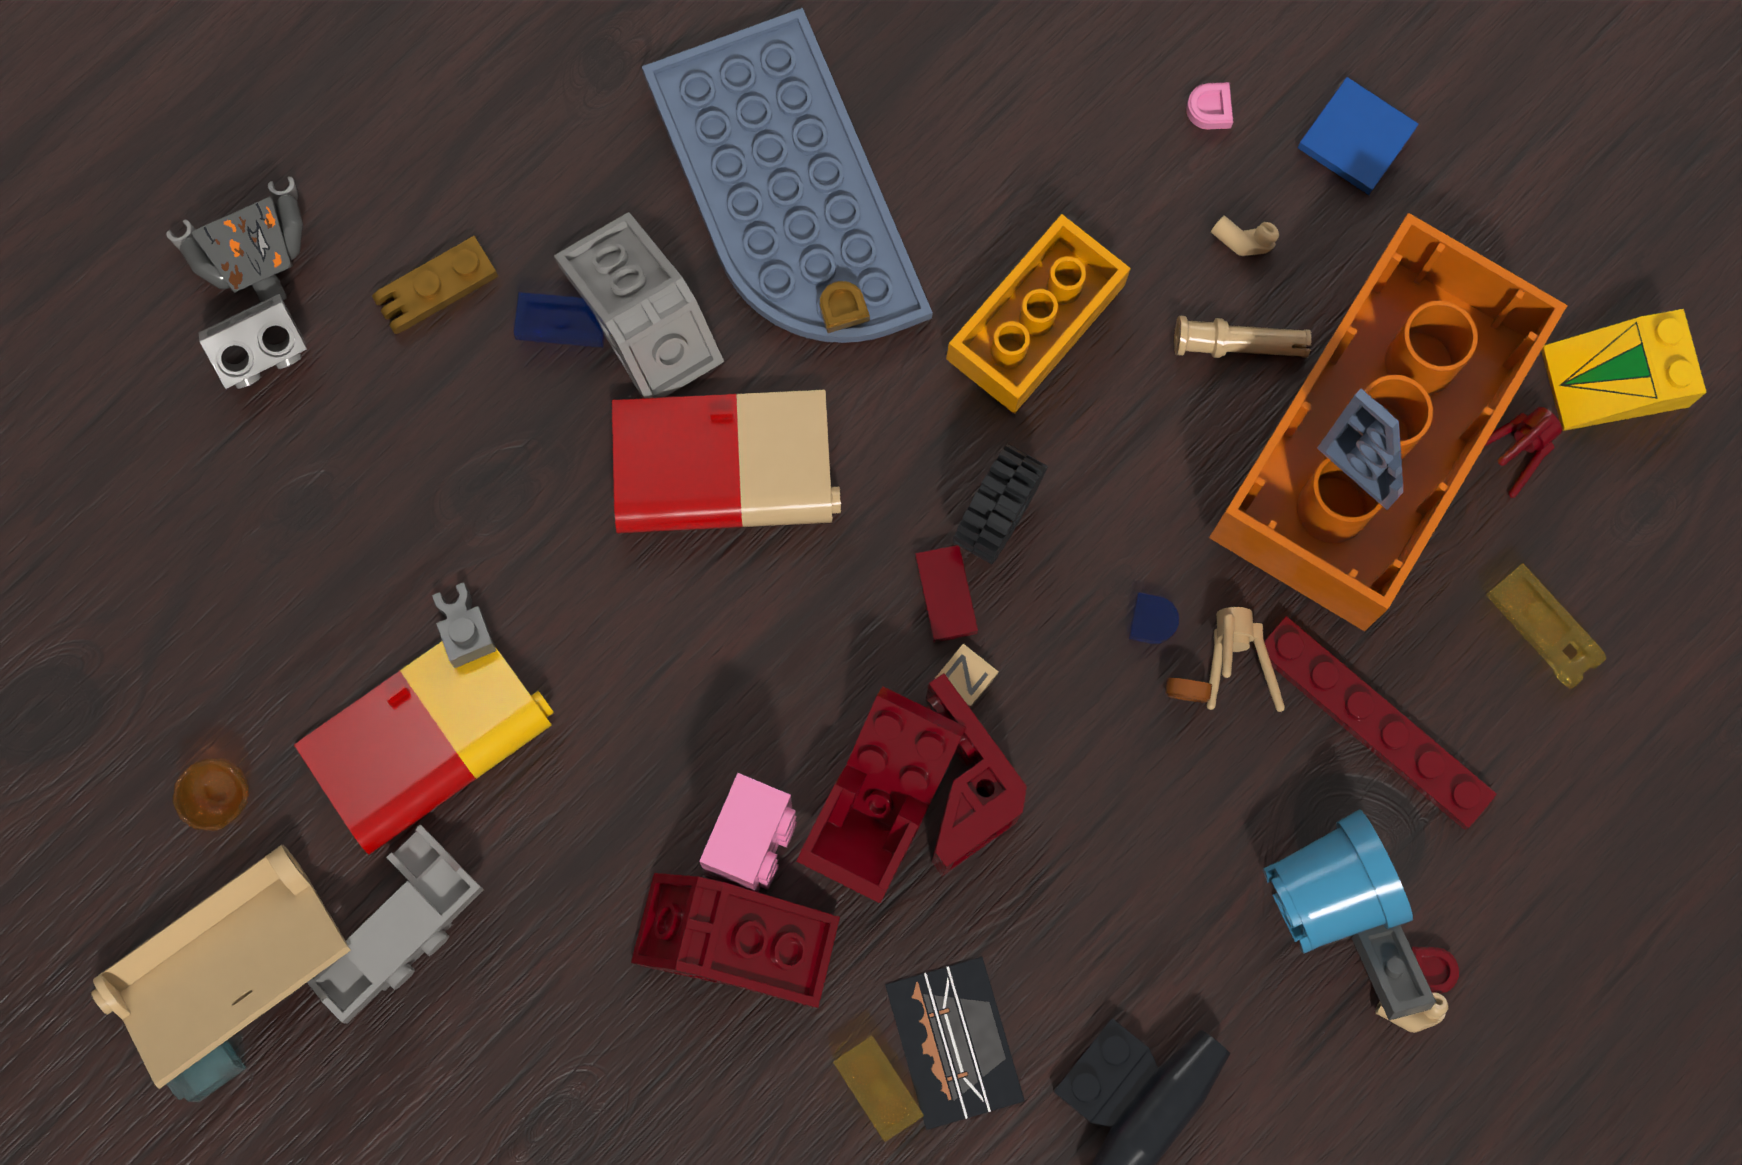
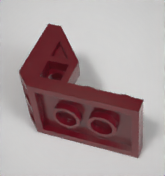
[925,673,1027,876]
[796,686,967,903]
[631,873,840,1008]

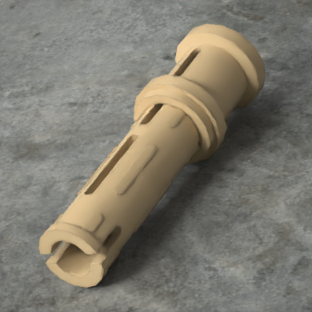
[1174,316,1311,358]

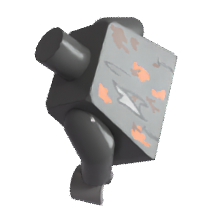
[166,177,303,303]

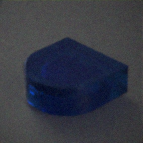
[1129,593,1179,644]

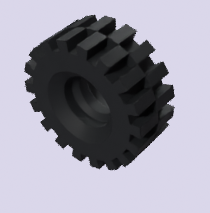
[952,444,1048,564]

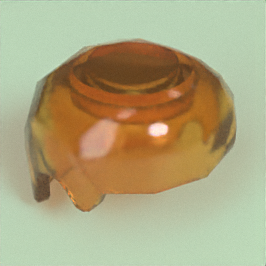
[172,758,249,831]

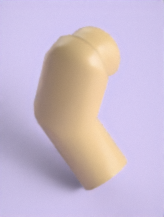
[1211,216,1279,256]
[1375,992,1448,1033]

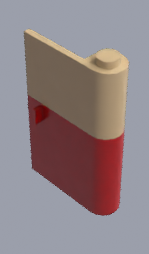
[612,390,841,533]

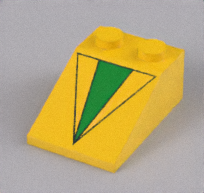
[1541,309,1707,431]

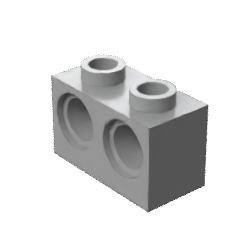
[199,294,307,389]

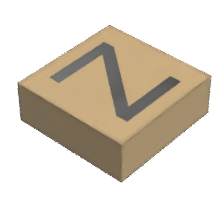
[935,644,999,708]

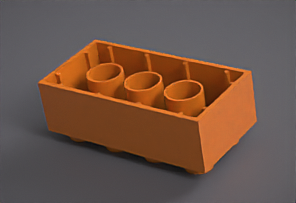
[1209,213,1568,631]

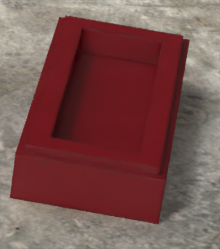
[915,545,978,643]

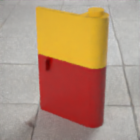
[294,641,554,855]

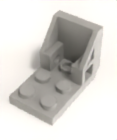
[554,212,724,399]

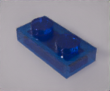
[514,292,605,347]

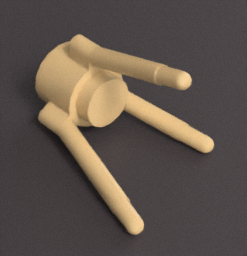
[1206,607,1285,712]

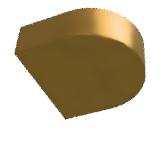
[820,281,870,333]

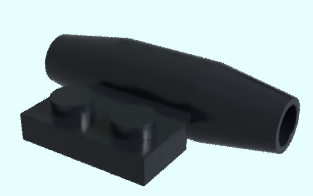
[1054,1019,1230,1165]

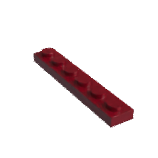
[1255,616,1497,830]

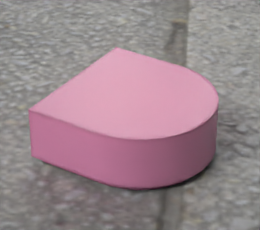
[1186,82,1233,129]

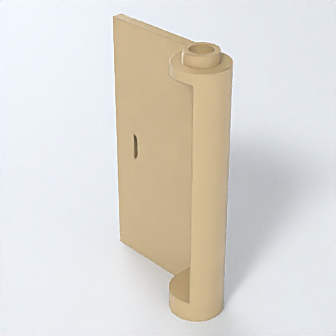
[91,845,351,1089]

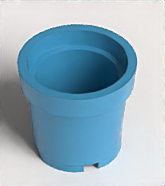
[1263,809,1413,954]

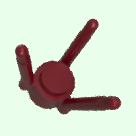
[1484,407,1562,498]

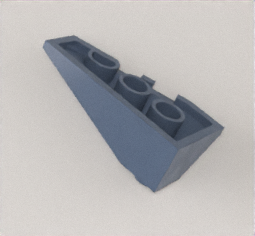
[1317,389,1404,510]

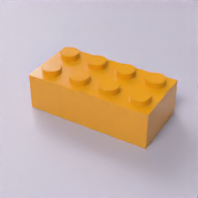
[946,214,1131,414]

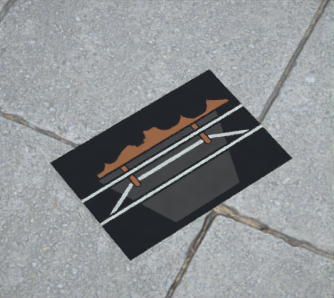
[885,957,1025,1130]

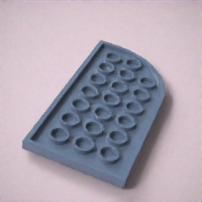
[642,8,933,343]

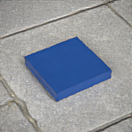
[1297,77,1419,195]

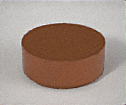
[1165,678,1213,703]

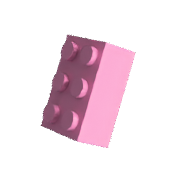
[699,773,797,893]

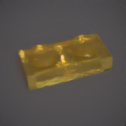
[833,1036,924,1142]

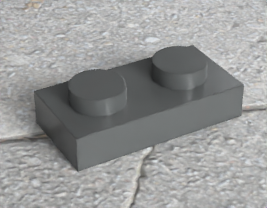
[1352,925,1436,1021]

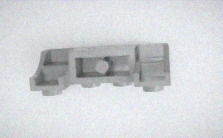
[307,825,484,1024]

